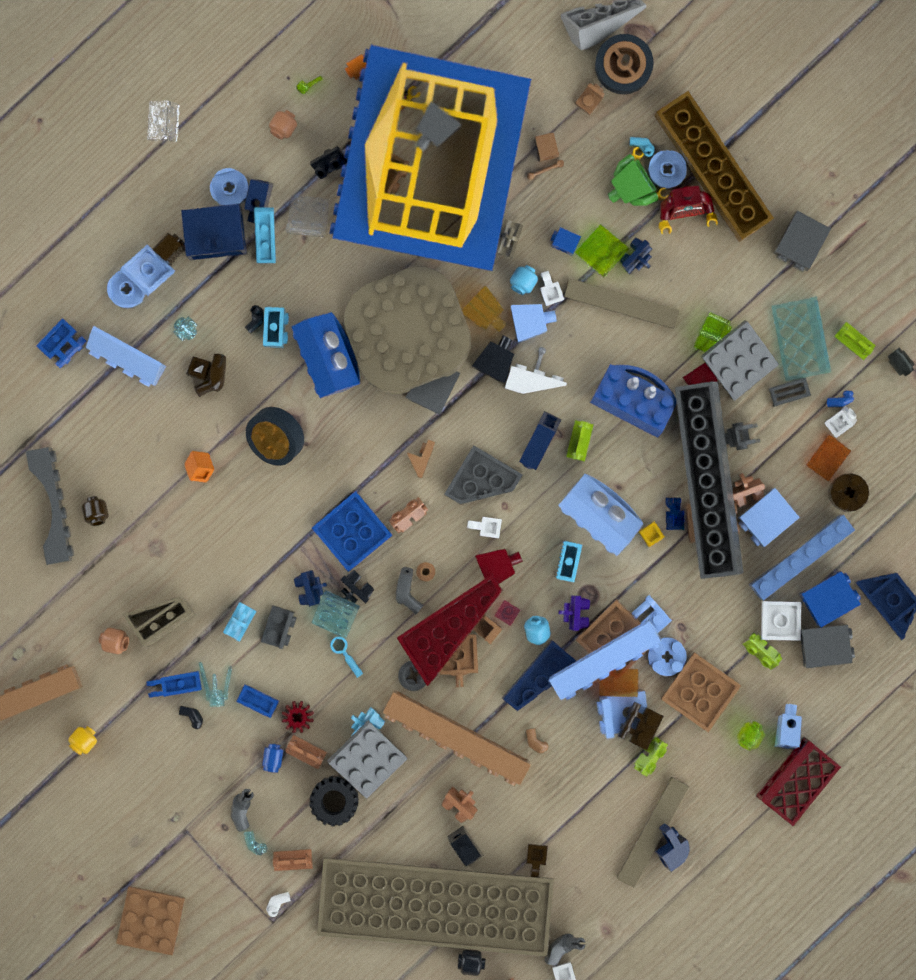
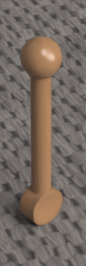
[527,160,564,180]

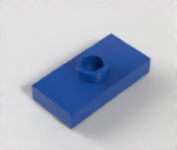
[236,684,279,718]

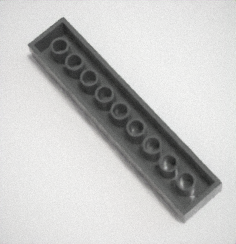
[675,382,744,579]

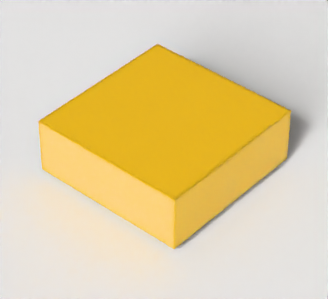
[638,521,665,548]

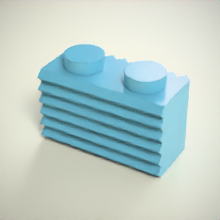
[555,541,582,582]

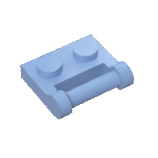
[631,595,672,633]

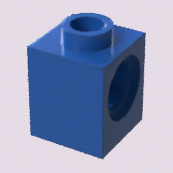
[550,227,581,256]

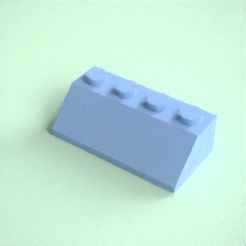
[86,326,166,387]

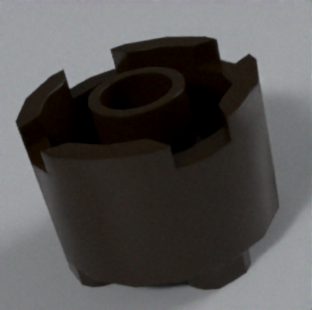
[828,473,869,512]

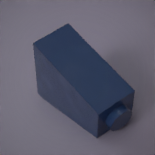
[519,411,562,470]

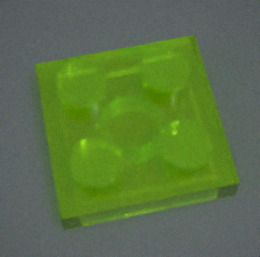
[575,224,629,278]

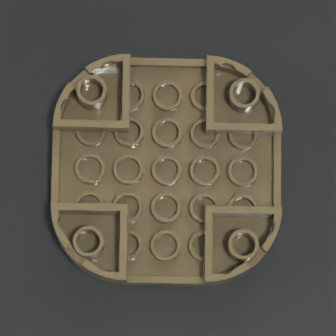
[344,266,471,394]

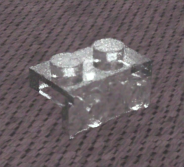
[147,101,180,142]

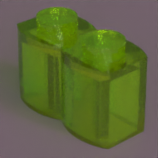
[693,312,732,353]

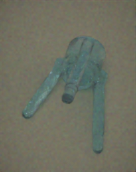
[199,662,232,707]

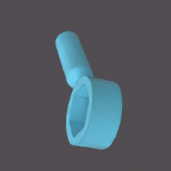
[330,636,363,678]

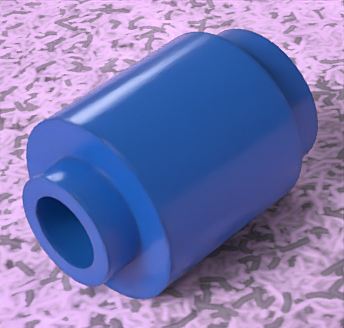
[262,743,284,773]

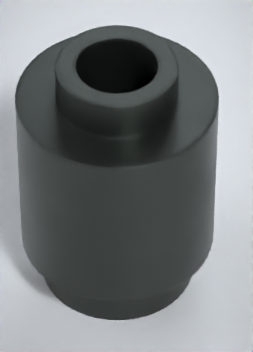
[887,347,915,377]

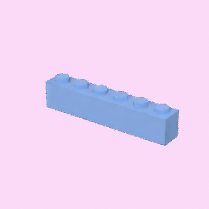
[549,619,661,700]

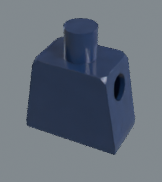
[244,179,274,223]

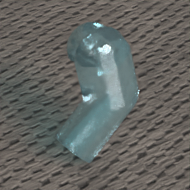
[244,830,267,856]

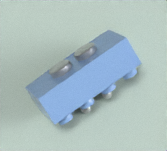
[558,474,643,556]

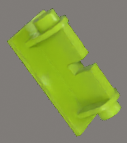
[834,322,876,360]
[566,420,594,462]
[742,633,782,670]
[634,736,668,776]

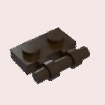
[618,702,664,750]

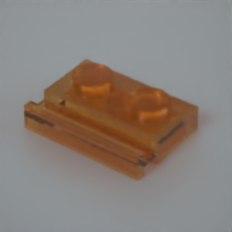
[806,434,851,482]
[599,668,639,697]

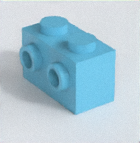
[263,307,289,348]

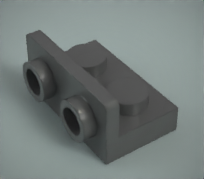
[261,605,297,649]

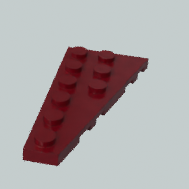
[397,574,503,686]

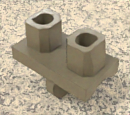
[496,219,523,258]

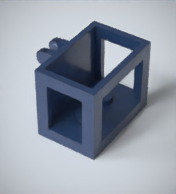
[181,204,247,261]

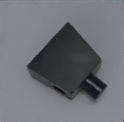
[472,335,514,384]
[447,826,484,867]

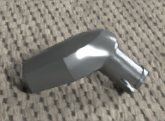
[396,567,424,615]
[231,789,254,832]
[544,934,586,966]

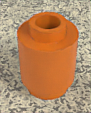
[345,54,367,80]

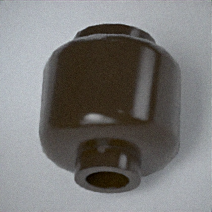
[82,496,109,526]

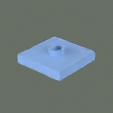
[120,245,175,296]

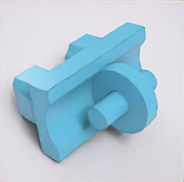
[223,602,257,642]
[351,707,385,736]

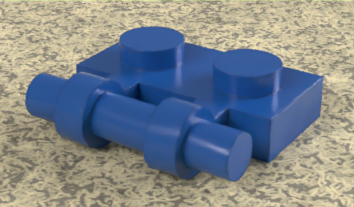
[36,318,87,369]

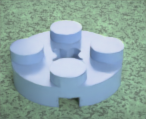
[648,150,687,189]
[210,168,249,206]
[107,270,146,308]
[648,637,687,676]

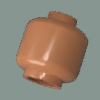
[269,110,297,140]
[99,628,129,655]

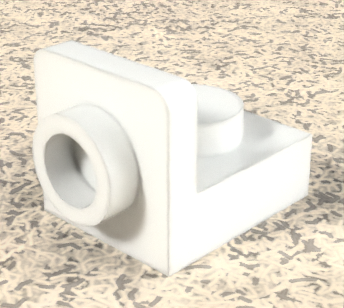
[824,406,857,438]

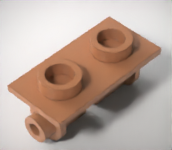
[389,497,428,534]
[285,735,327,769]
[273,849,313,871]

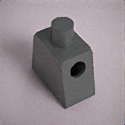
[415,101,461,151]

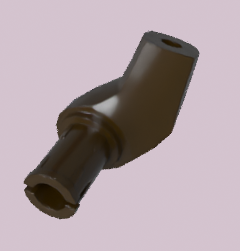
[194,354,226,397]

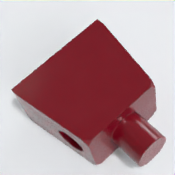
[475,549,523,584]

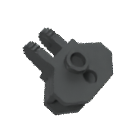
[725,422,761,450]

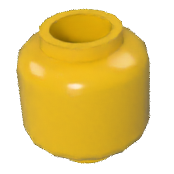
[68,726,97,755]

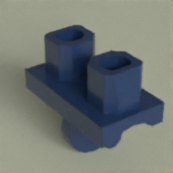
[618,238,653,274]
[294,570,327,607]

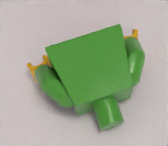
[608,147,669,206]

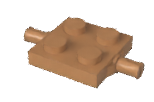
[440,634,478,687]

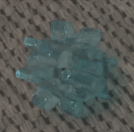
[173,316,198,341]

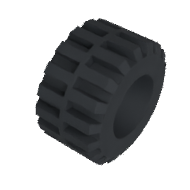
[309,776,359,827]

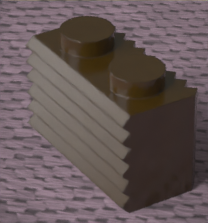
[153,233,185,265]

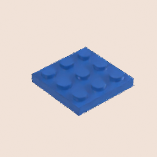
[312,491,392,572]

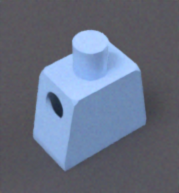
[510,304,557,343]
[774,704,802,749]

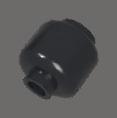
[457,950,486,976]

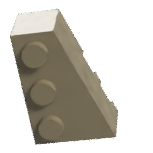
[123,597,196,647]

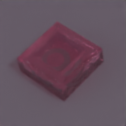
[494,600,520,626]

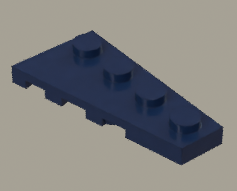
[502,640,576,711]

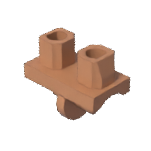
[732,473,765,507]
[442,786,478,823]

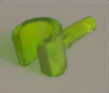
[296,76,323,94]

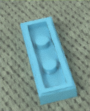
[254,207,276,263]

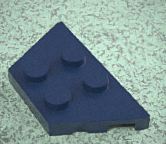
[855,573,916,640]

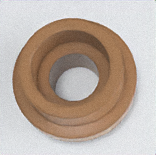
[416,562,435,581]

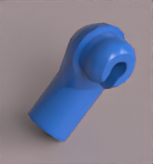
[827,391,854,407]

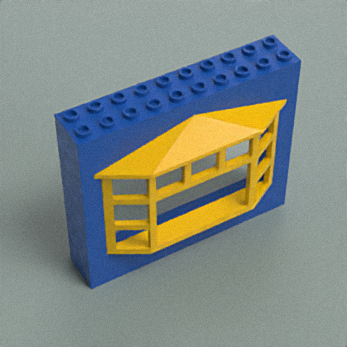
[329,45,531,271]

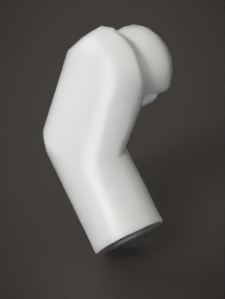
[267,892,291,917]

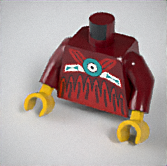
[658,186,718,234]

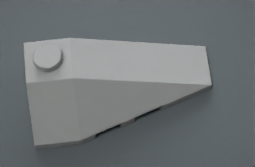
[561,0,646,50]

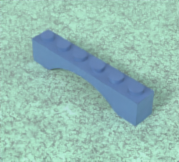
[749,515,855,600]

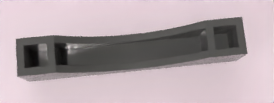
[26,447,74,565]

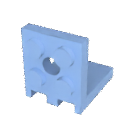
[597,691,647,739]

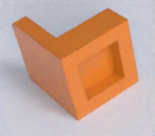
[184,451,215,483]

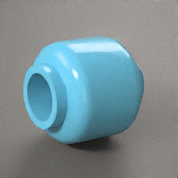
[510,265,538,295]
[524,616,551,645]

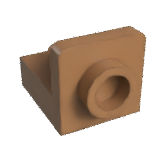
[575,83,605,116]

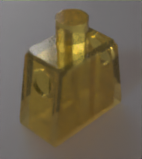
[462,286,507,332]

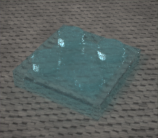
[311,590,360,639]

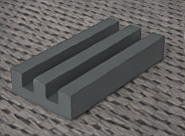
[768,377,811,407]

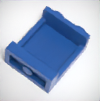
[799,571,861,628]

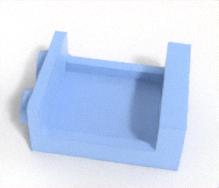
[738,488,800,547]

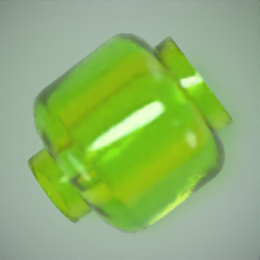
[737,721,765,751]

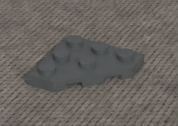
[444,445,523,504]

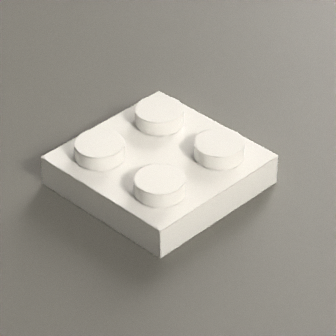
[761,601,801,641]

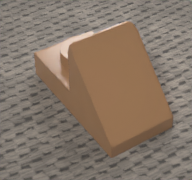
[407,440,435,478]

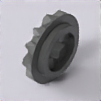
[398,661,426,691]

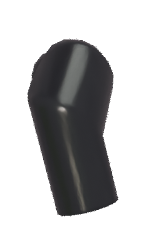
[245,305,264,334]
[179,706,203,729]

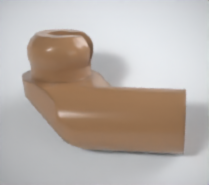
[526,728,549,753]

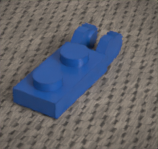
[146,671,202,698]

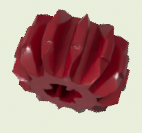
[282,701,314,733]

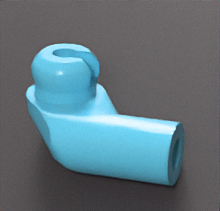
[630,137,655,157]

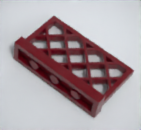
[756,737,841,826]

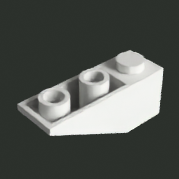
[505,364,567,394]

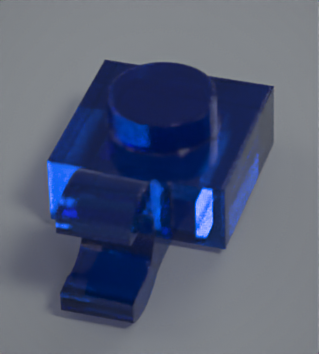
[665,497,684,530]

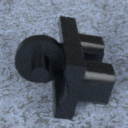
[310,146,348,179]
[341,570,374,604]

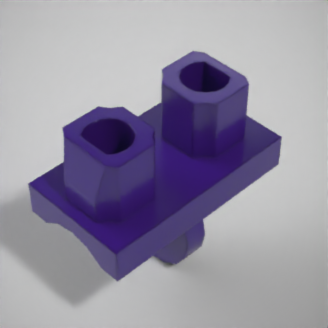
[558,595,590,631]

